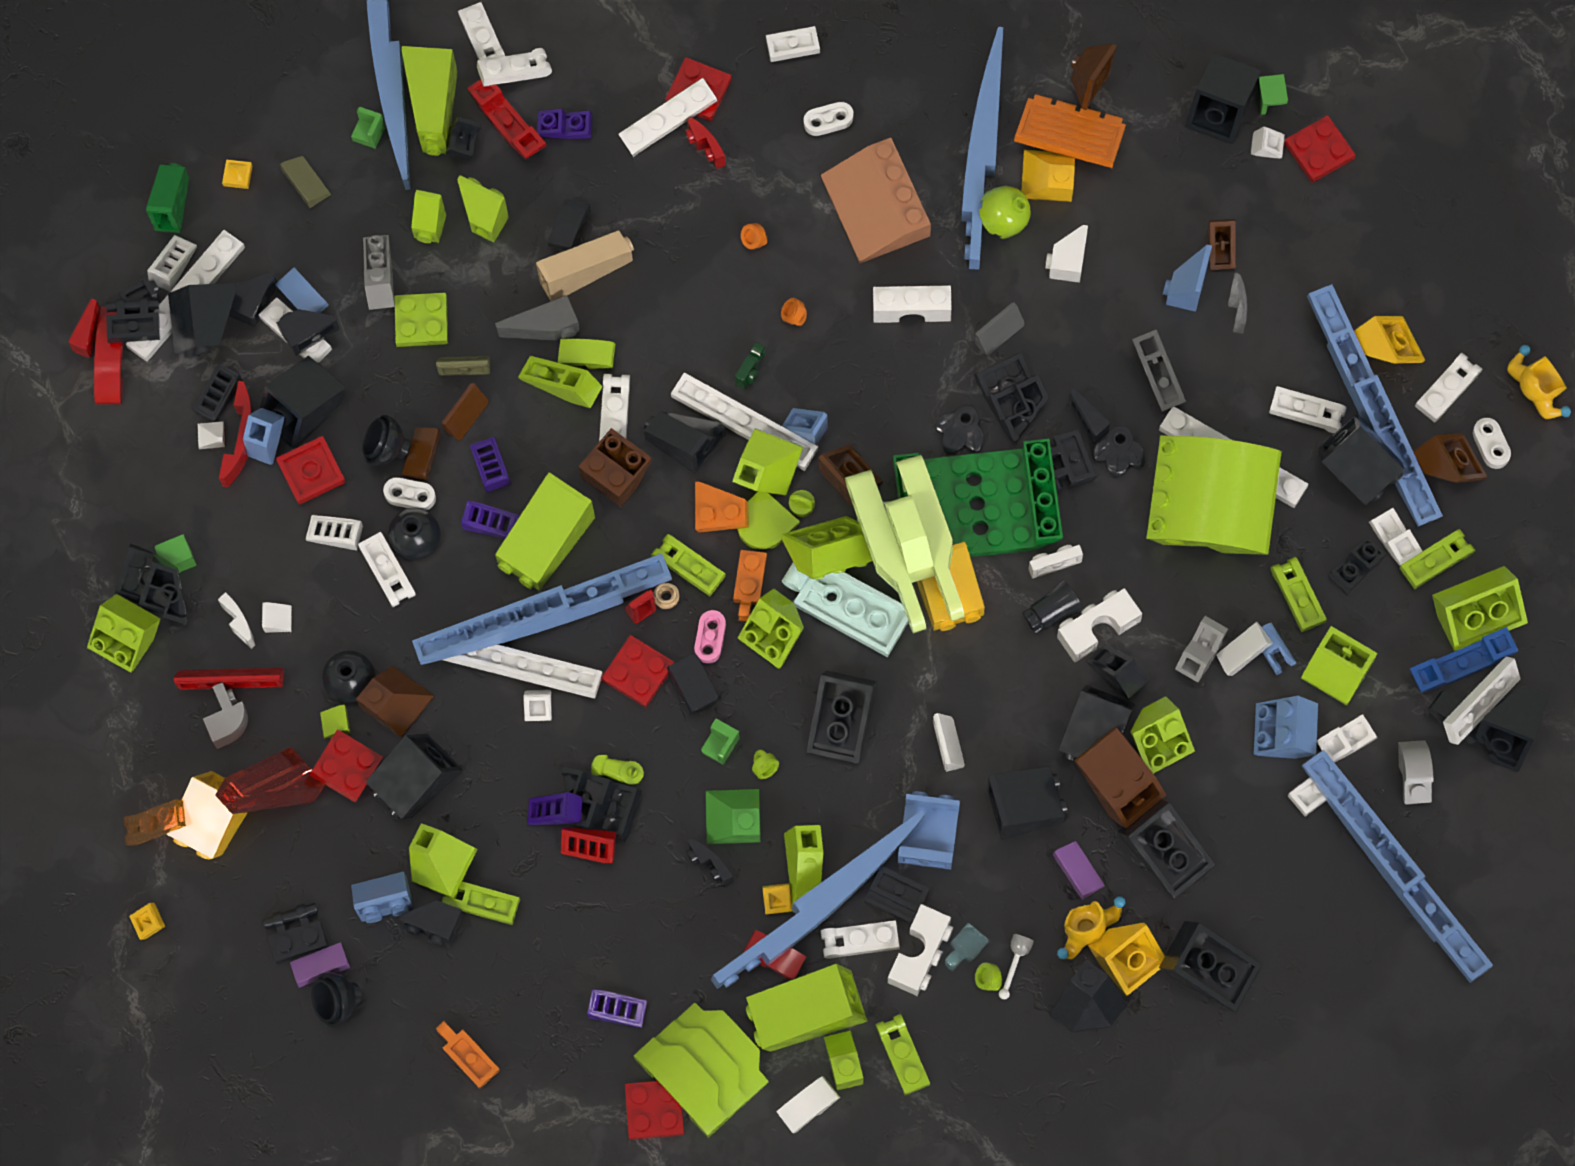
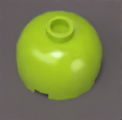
[979,185,1031,239]

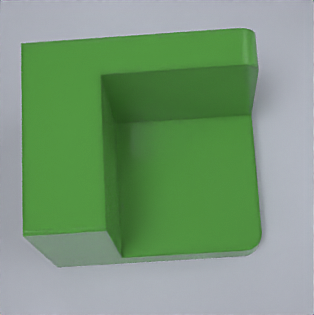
[1256,74,1288,114]
[351,107,385,149]
[155,534,197,572]
[701,719,740,765]

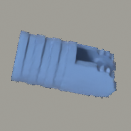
[1262,623,1296,675]

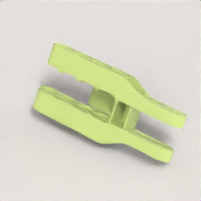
[845,455,965,633]

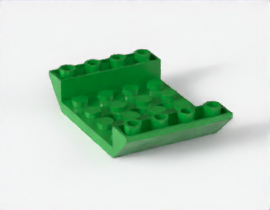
[893,439,1063,557]

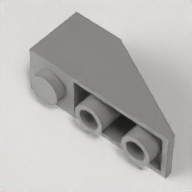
[363,235,395,310]

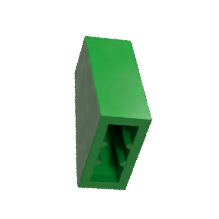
[146,163,189,233]

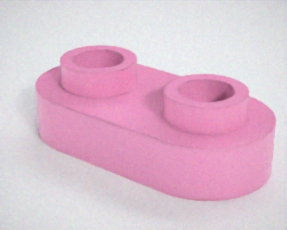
[694,610,726,664]

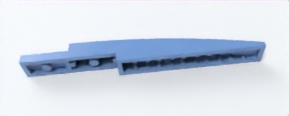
[367,0,411,190]
[962,27,1003,270]
[1307,284,1442,527]
[412,554,672,665]
[1302,750,1493,983]
[711,809,926,989]

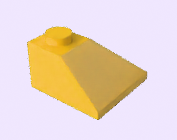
[1021,150,1075,202]
[1354,316,1425,363]
[1088,923,1165,996]

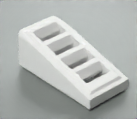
[147,235,197,291]
[306,515,363,551]

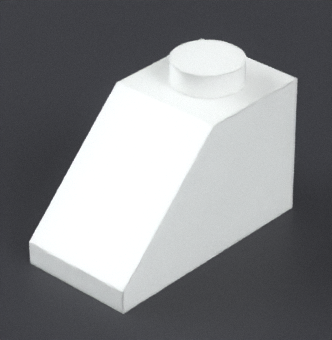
[1045,225,1088,283]

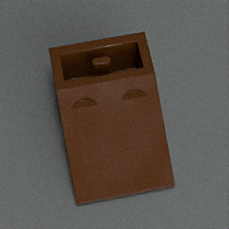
[1074,727,1166,828]

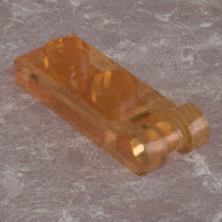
[123,799,186,845]

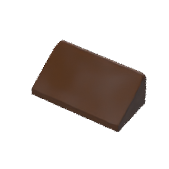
[442,383,489,441]
[402,427,441,482]

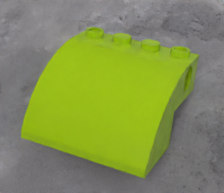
[1146,436,1282,555]

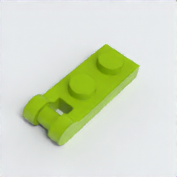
[1399,529,1476,589]
[651,534,726,597]
[1271,557,1327,632]
[441,882,520,925]
[875,1014,930,1095]

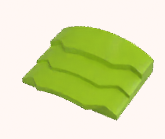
[634,1003,769,1138]

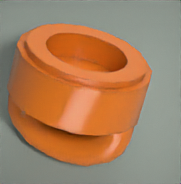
[741,223,768,249]
[781,298,807,326]

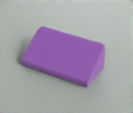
[1053,841,1105,900]
[290,942,350,988]

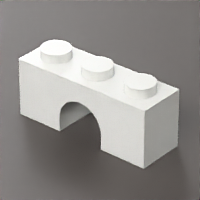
[873,286,951,323]
[1057,588,1142,662]
[888,904,953,996]

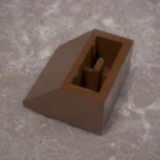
[578,428,652,507]

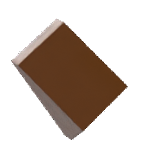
[1206,219,1236,270]

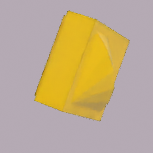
[222,160,253,189]
[762,883,792,914]
[129,903,165,940]

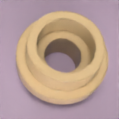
[653,583,680,609]

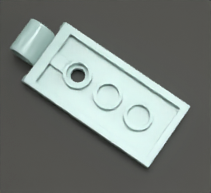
[782,562,908,657]

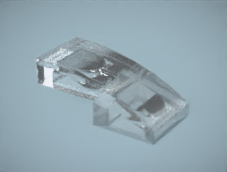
[1228,273,1247,334]

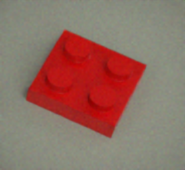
[665,57,732,122]
[1284,115,1356,183]
[276,436,346,505]
[601,635,675,708]
[310,729,383,802]
[625,1081,684,1140]

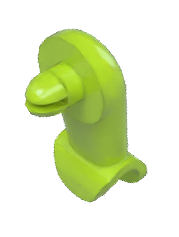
[591,755,644,786]

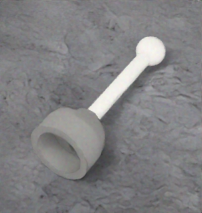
[999,934,1034,1000]

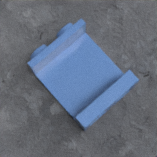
[898,791,960,870]

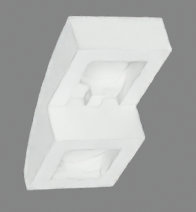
[1369,508,1423,565]
[218,592,255,649]
[1317,714,1377,762]
[776,1076,840,1133]

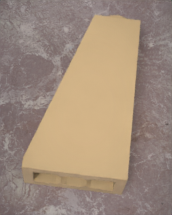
[536,230,634,301]

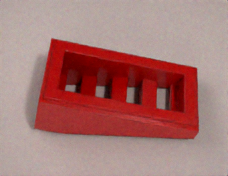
[68,299,101,358]
[625,590,657,624]
[561,827,616,864]

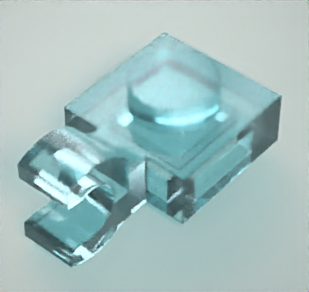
[944,923,989,971]

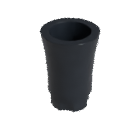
[1022,579,1084,634]

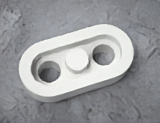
[804,102,853,136]
[1473,418,1511,469]
[383,478,436,510]

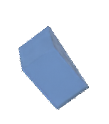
[782,408,828,446]

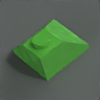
[706,789,761,844]

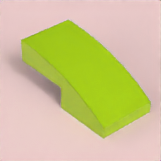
[558,339,616,369]

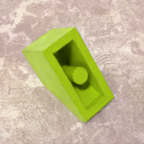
[411,190,446,243]
[824,1031,863,1090]

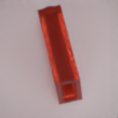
[215,747,325,814]

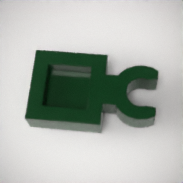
[735,342,766,390]

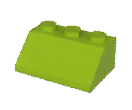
[782,516,873,580]
[1432,566,1528,651]

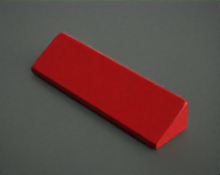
[174,668,284,690]

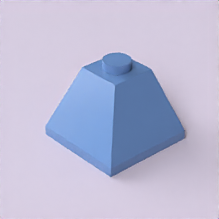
[1163,245,1212,312]

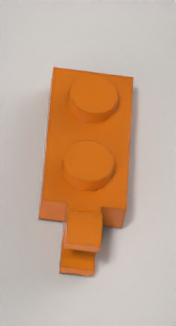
[733,550,767,622]
[436,1021,500,1089]

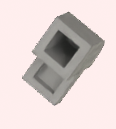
[1175,616,1228,682]
[203,683,248,749]
[1398,740,1433,804]

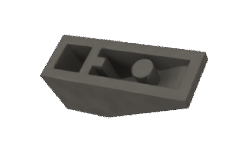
[495,296,580,341]
[1132,329,1186,411]

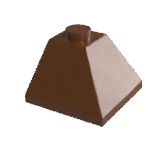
[1071,44,1117,110]
[1413,433,1488,483]
[356,666,434,738]

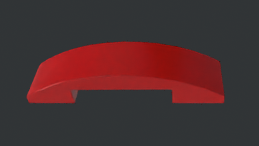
[467,79,546,159]
[94,307,127,404]
[219,381,254,487]

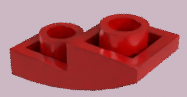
[685,118,726,169]
[742,930,806,981]

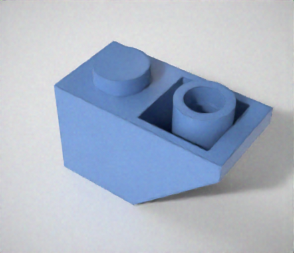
[243,408,285,465]

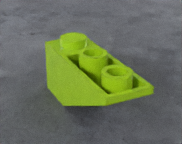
[784,825,823,912]

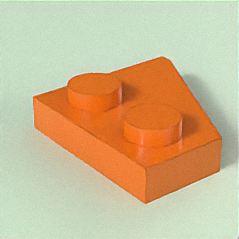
[695,481,749,533]

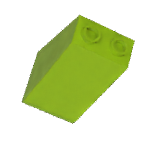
[401,46,458,156]
[495,473,595,591]
[746,964,867,1052]

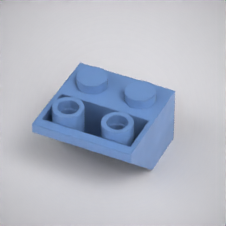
[1254,696,1318,759]
[351,871,414,923]

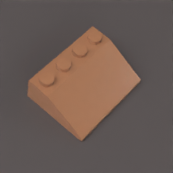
[821,138,931,263]

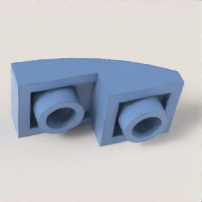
[275,268,328,313]

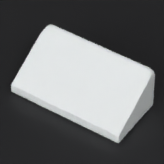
[1216,622,1273,676]
[933,713,965,772]

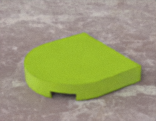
[737,491,800,549]

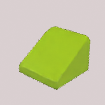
[320,704,351,739]

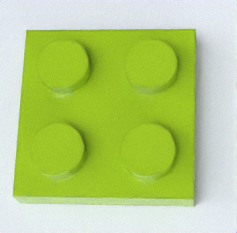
[395,293,448,347]

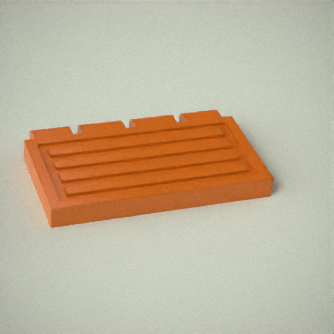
[1014,94,1126,168]

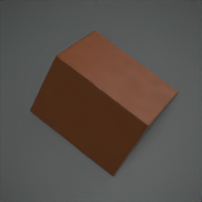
[818,444,883,507]

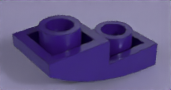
[537,109,593,139]

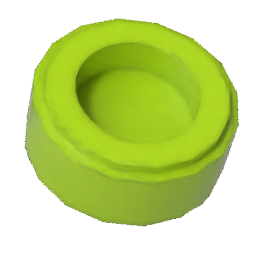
[789,490,815,518]
[752,749,779,779]
[975,962,1002,991]

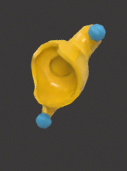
[1507,345,1571,419]
[1057,896,1126,960]

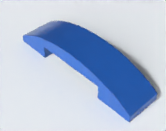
[1409,627,1518,693]

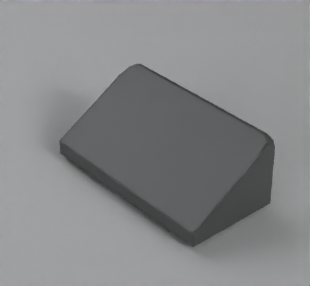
[975,302,1025,356]

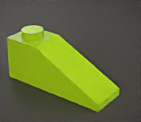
[518,356,603,408]

